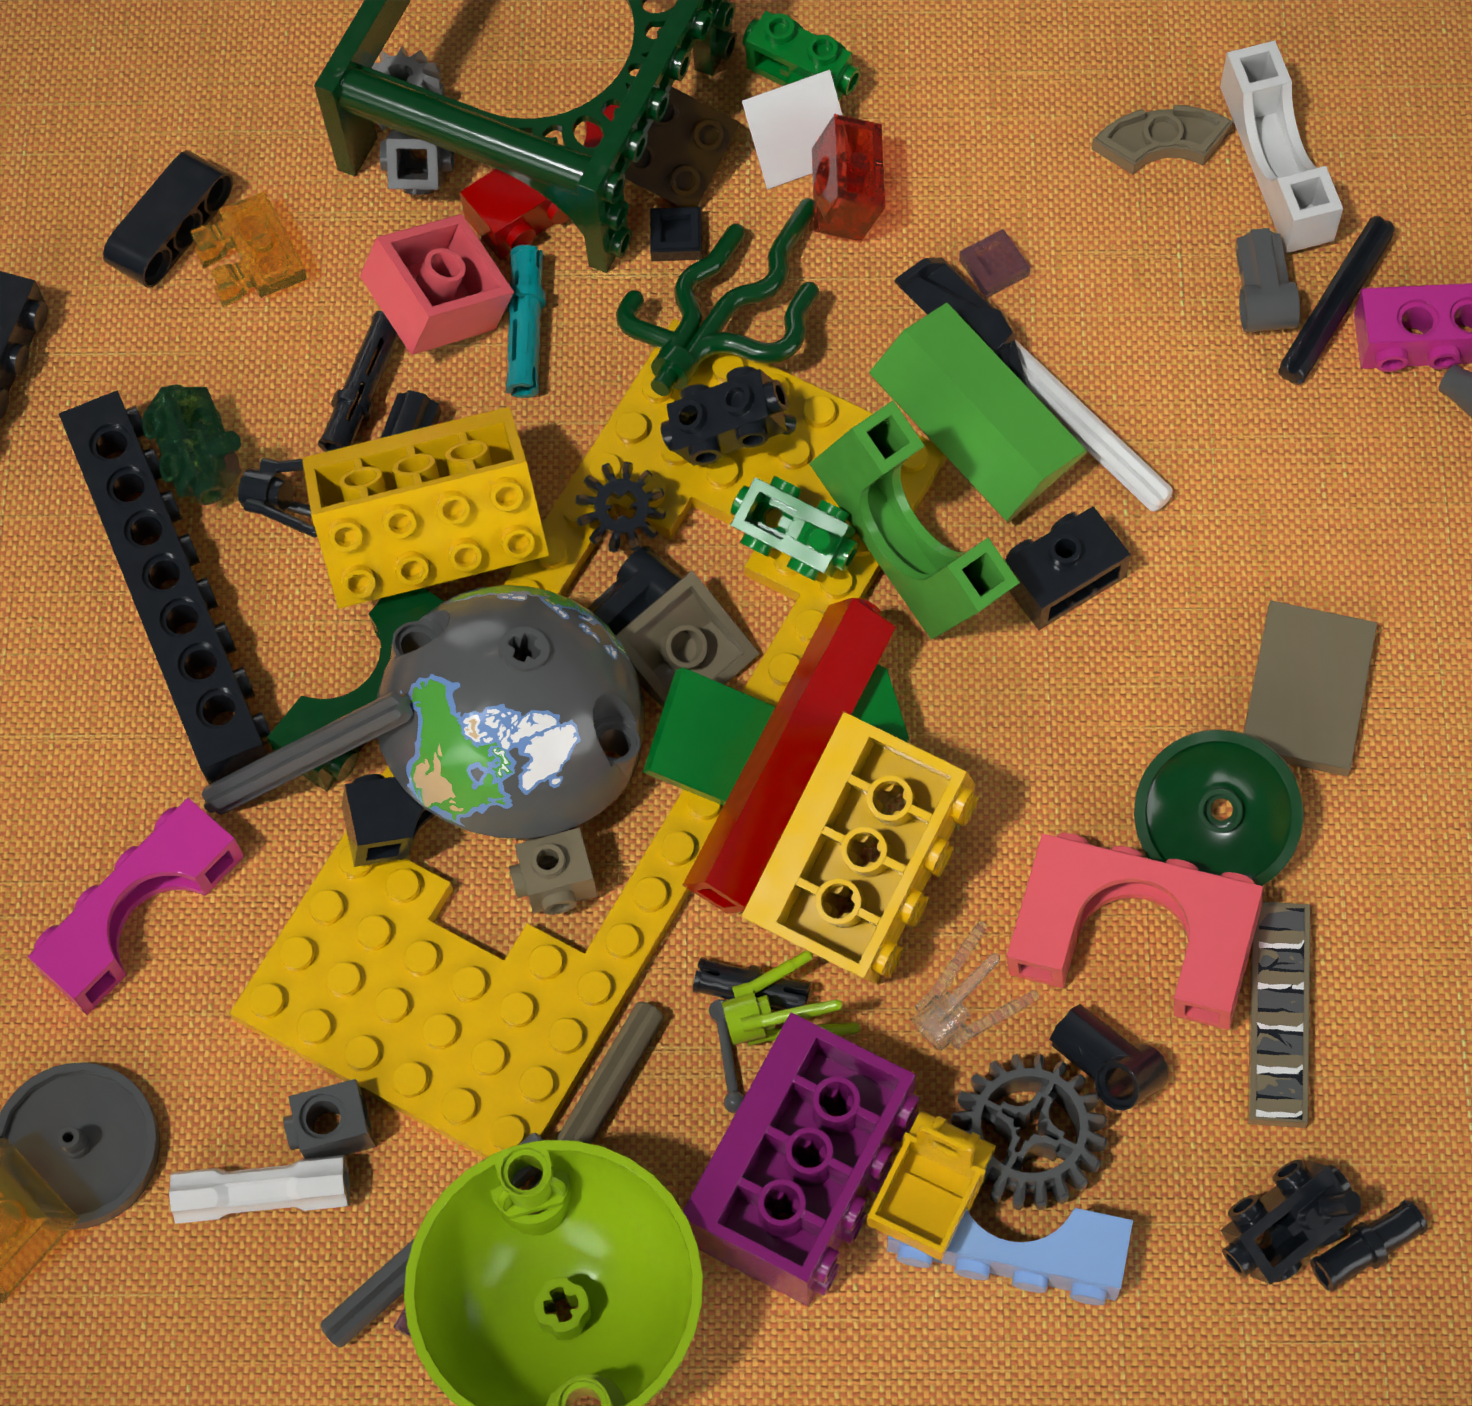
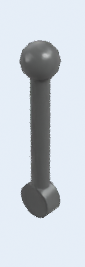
[709,999,745,1113]

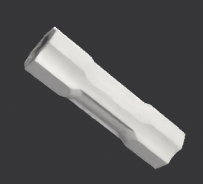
[169,1155,350,1224]

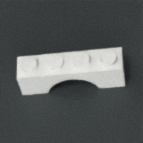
[1220,41,1343,253]

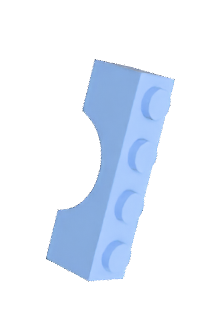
[887,1208,1133,1305]

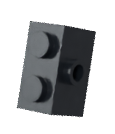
[1005,506,1131,631]

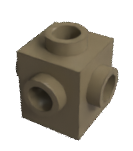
[509,827,597,915]

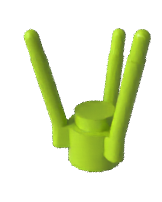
[721,951,861,1047]

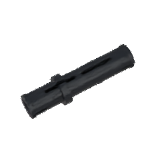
[318,311,399,452]

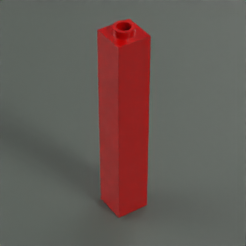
[682,598,896,914]

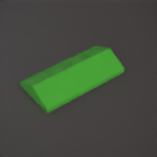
[869,303,1087,523]

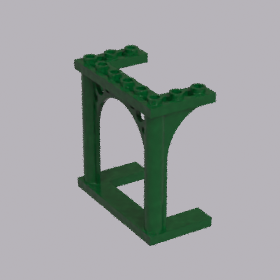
[314,0,737,273]

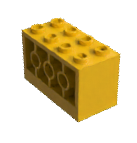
[302,406,549,609]
[741,712,979,984]

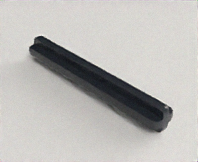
[1278,216,1395,385]

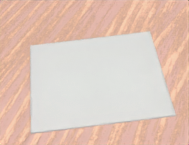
[742,70,854,189]

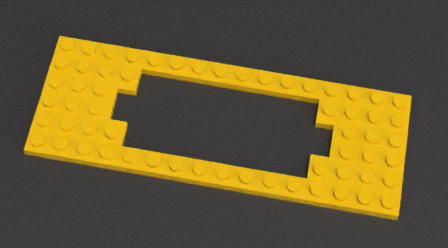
[229,319,947,1159]

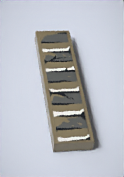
[1247,901,1310,1128]

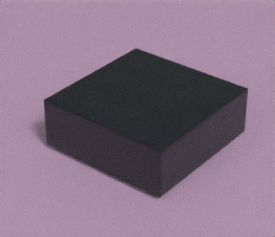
[650,207,702,261]

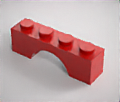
[460,105,619,260]

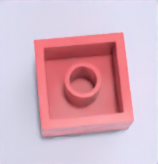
[360,214,514,355]

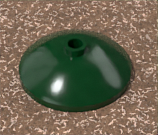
[1134,729,1304,886]

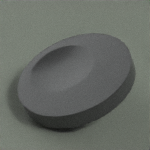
[0,1063,160,1230]

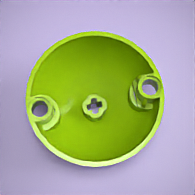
[404,1140,703,1406]

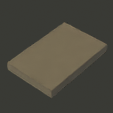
[1243,600,1377,777]

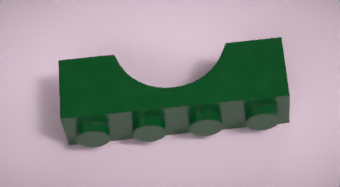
[267,588,444,792]

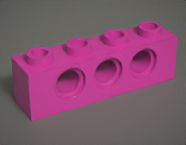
[1354,283,1472,372]

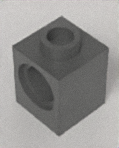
[283,1079,376,1159]

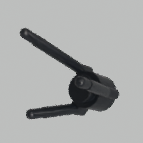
[238,458,317,538]

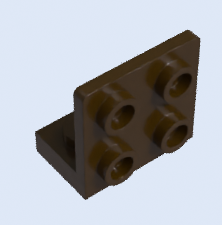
[625,87,740,207]

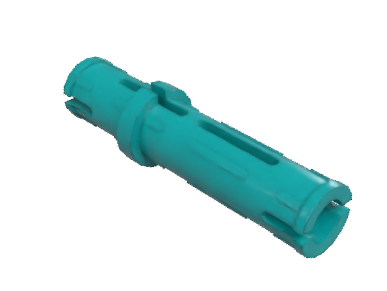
[506,245,546,398]

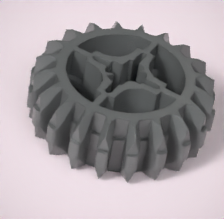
[951,1054,1107,1210]

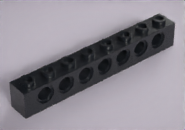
[58,390,271,784]

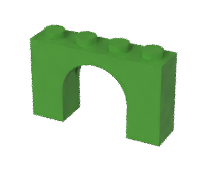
[809,401,1020,640]

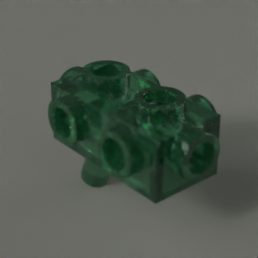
[142,385,242,505]

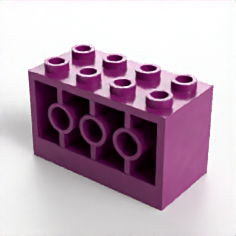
[683,1012,920,1307]

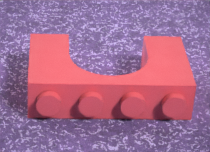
[1006,833,1263,1030]

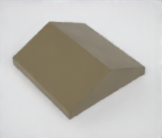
[615,571,760,708]

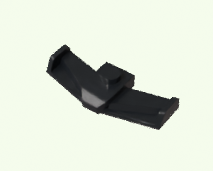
[894,258,1028,388]

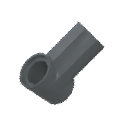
[1235,228,1300,333]

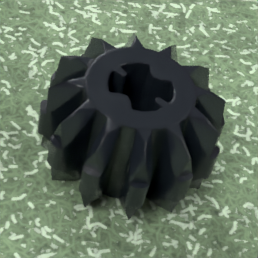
[575,462,666,553]

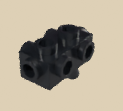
[661,366,796,466]
[1220,1159,1362,1285]

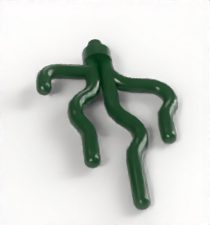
[616,198,820,396]

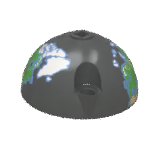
[377,585,645,839]

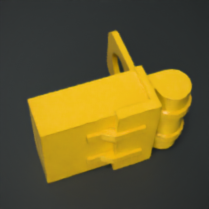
[867,1111,996,1261]

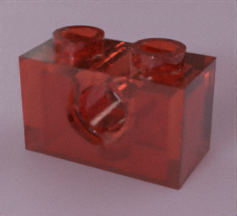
[812,114,885,242]

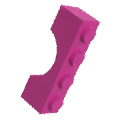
[27,798,244,1015]

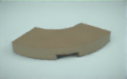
[1092,105,1233,175]

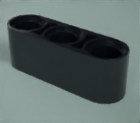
[103,150,233,288]

